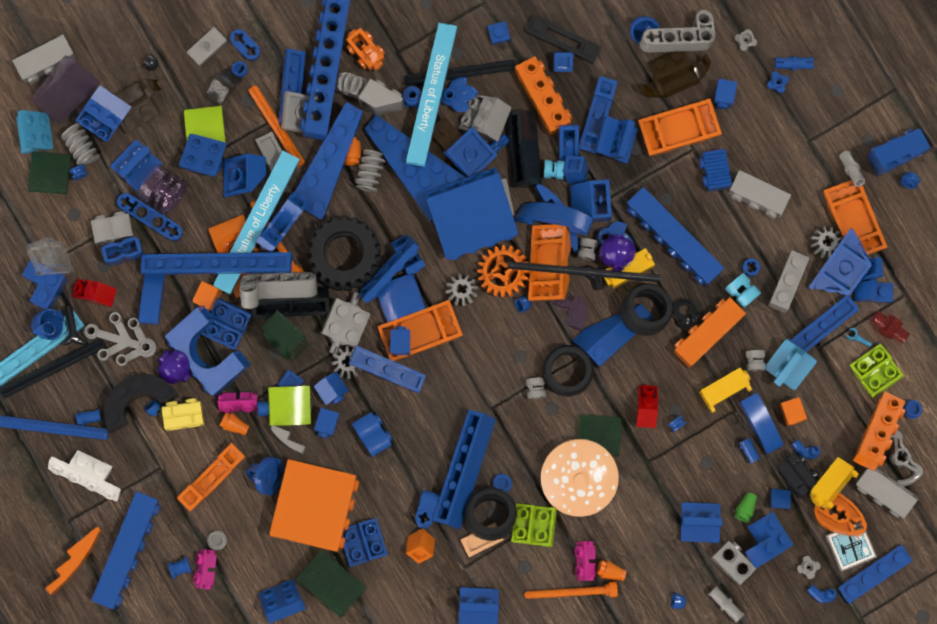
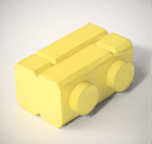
[162,398,205,431]

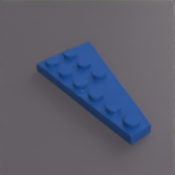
[365,115,466,223]

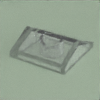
[26,237,74,276]

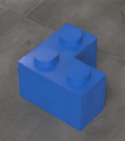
[22,258,68,310]
[745,512,794,569]

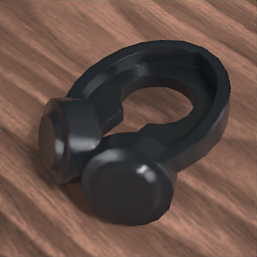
[673,298,702,329]

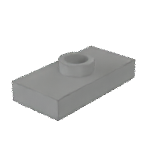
[187,27,227,67]

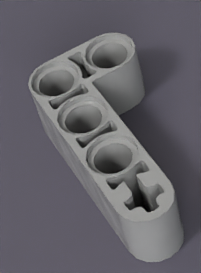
[640,10,715,53]
[240,272,317,309]

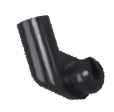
[583,265,604,290]

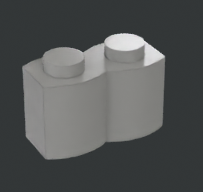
[91,211,134,246]

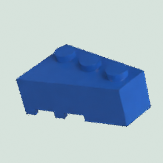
[867,128,931,177]

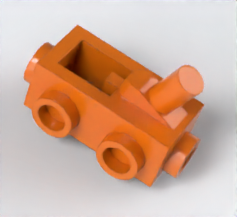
[345,28,385,71]

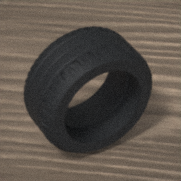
[620,283,673,336]
[543,345,594,397]
[465,487,517,541]

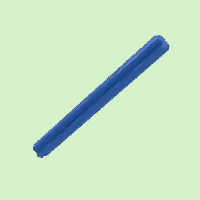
[0,415,109,440]

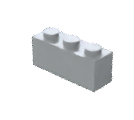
[12,35,76,84]
[728,170,791,219]
[768,250,809,313]
[856,468,918,518]

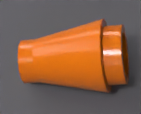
[219,412,250,436]
[596,560,627,582]

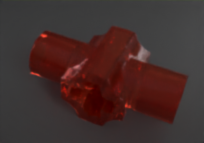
[871,311,910,343]

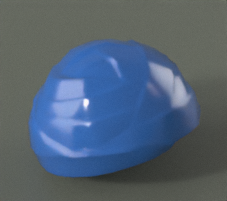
[630,16,660,44]

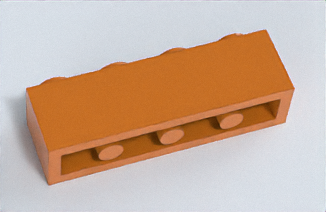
[674,297,746,369]

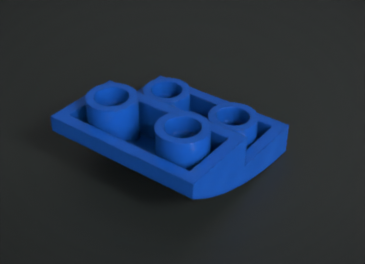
[378,273,426,323]
[201,298,253,350]
[342,518,388,568]

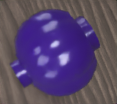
[599,234,636,271]
[157,349,192,384]

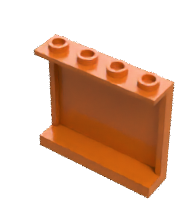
[269,459,360,553]

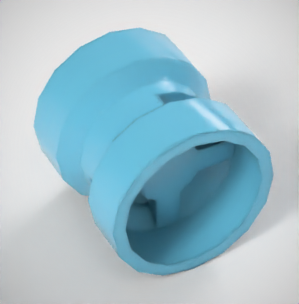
[544,160,564,180]

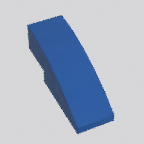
[139,275,165,325]
[739,393,784,454]

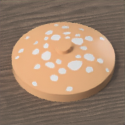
[541,439,618,517]

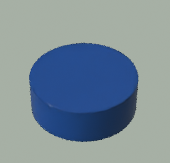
[493,474,512,493]

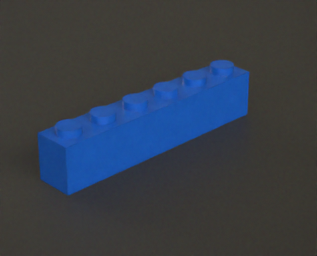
[626,187,724,287]
[433,410,496,530]
[91,491,161,610]

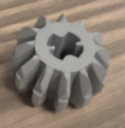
[335,72,367,99]
[810,226,843,259]
[446,274,478,307]
[331,346,363,379]

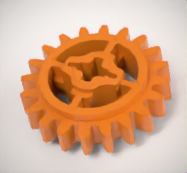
[477,245,531,298]

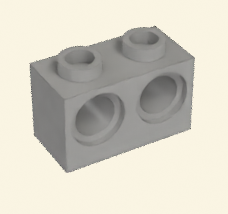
[711,541,757,586]

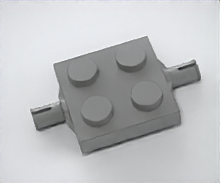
[320,292,371,354]

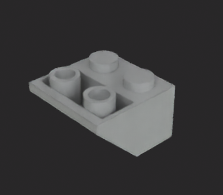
[358,79,404,116]
[458,95,512,142]

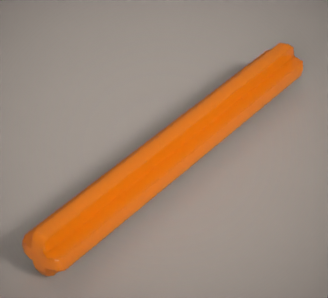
[249,85,305,168]

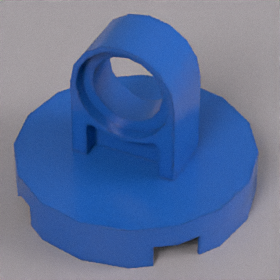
[246,456,284,495]

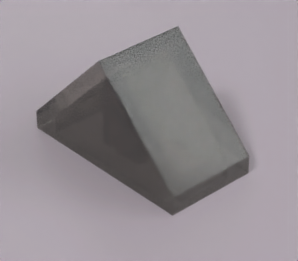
[204,68,242,106]

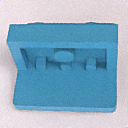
[16,110,53,154]
[766,339,817,390]

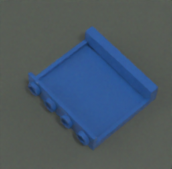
[423,167,519,260]

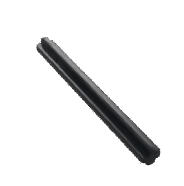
[404,60,516,86]
[0,338,106,398]

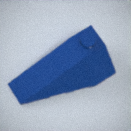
[572,304,654,369]

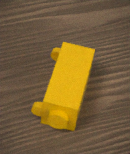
[604,248,655,289]
[699,368,752,413]
[811,457,859,509]

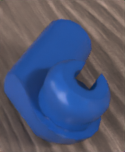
[791,439,820,459]
[807,584,837,603]

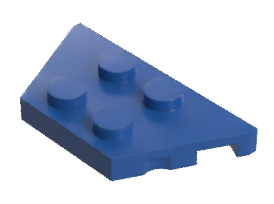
[808,228,873,296]

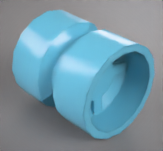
[725,273,761,309]

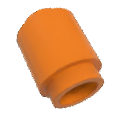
[344,137,361,166]

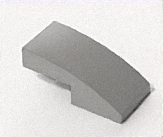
[271,425,306,455]

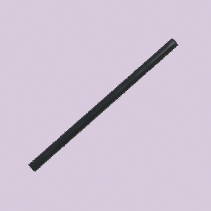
[508,261,661,282]

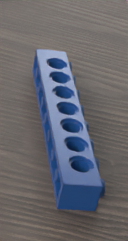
[300,0,350,140]

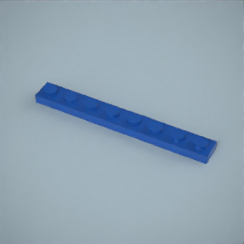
[141,252,292,275]

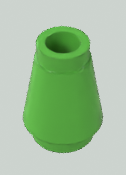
[734,492,757,523]

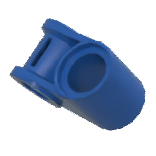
[415,489,440,529]

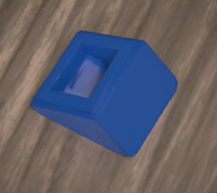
[770,489,791,510]

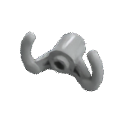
[889,430,923,487]

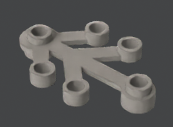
[84,312,156,367]

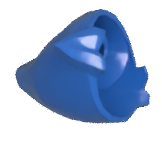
[30,309,64,340]

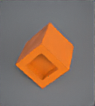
[192,281,223,311]
[779,397,807,427]
[406,528,435,564]

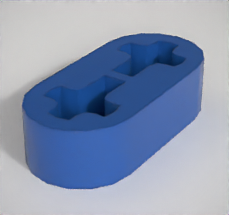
[230,29,261,61]

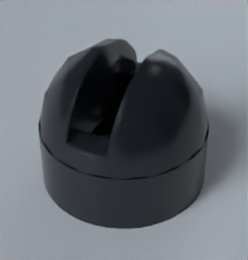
[143,54,159,71]

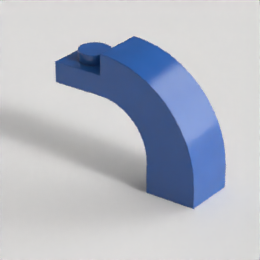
[256,192,309,253]

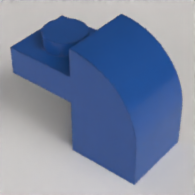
[390,234,425,275]

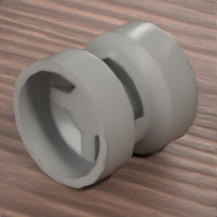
[576,238,598,261]
[746,350,766,372]
[526,377,547,399]

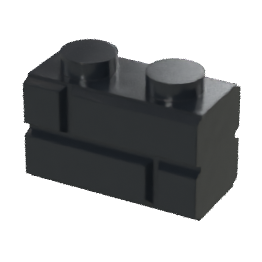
[775,453,819,498]

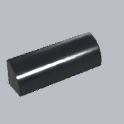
[507,109,542,188]
[252,287,330,319]

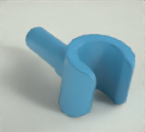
[846,328,872,347]

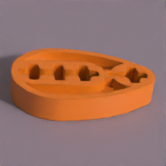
[814,493,867,536]

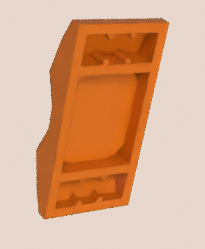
[638,99,722,156]
[823,180,888,255]
[208,214,268,299]
[528,224,571,301]
[377,300,463,362]

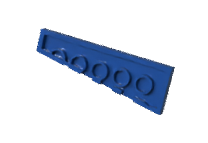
[294,102,364,220]

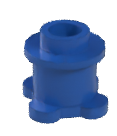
[403,86,422,109]

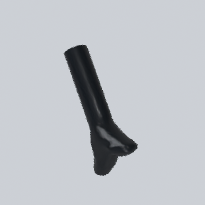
[62,307,87,346]

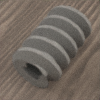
[61,123,100,166]
[355,150,385,192]

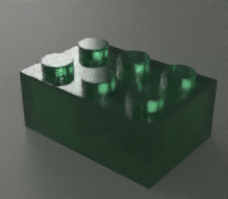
[261,310,309,361]
[296,550,367,618]

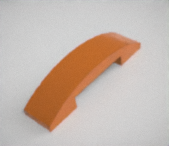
[177,443,246,512]

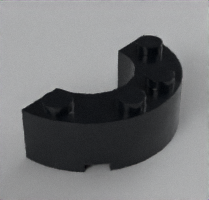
[104,374,180,433]

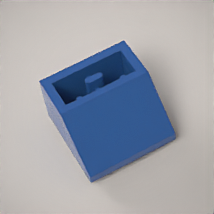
[76,85,131,142]
[570,180,612,222]

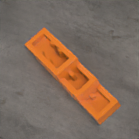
[45,526,102,595]

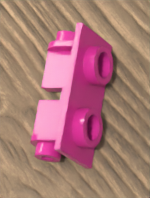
[218,392,258,413]
[575,541,596,581]
[193,549,217,590]

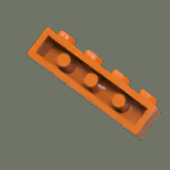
[515,56,572,136]
[853,391,906,471]

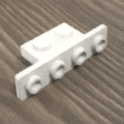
[48,450,121,501]

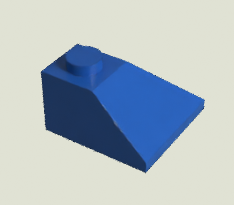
[224,154,266,197]

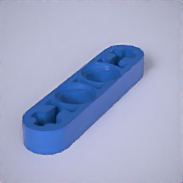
[117,193,183,242]

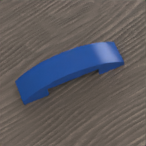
[579,76,618,154]
[535,184,578,254]
[515,202,594,235]

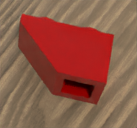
[72,279,117,307]
[636,385,658,428]

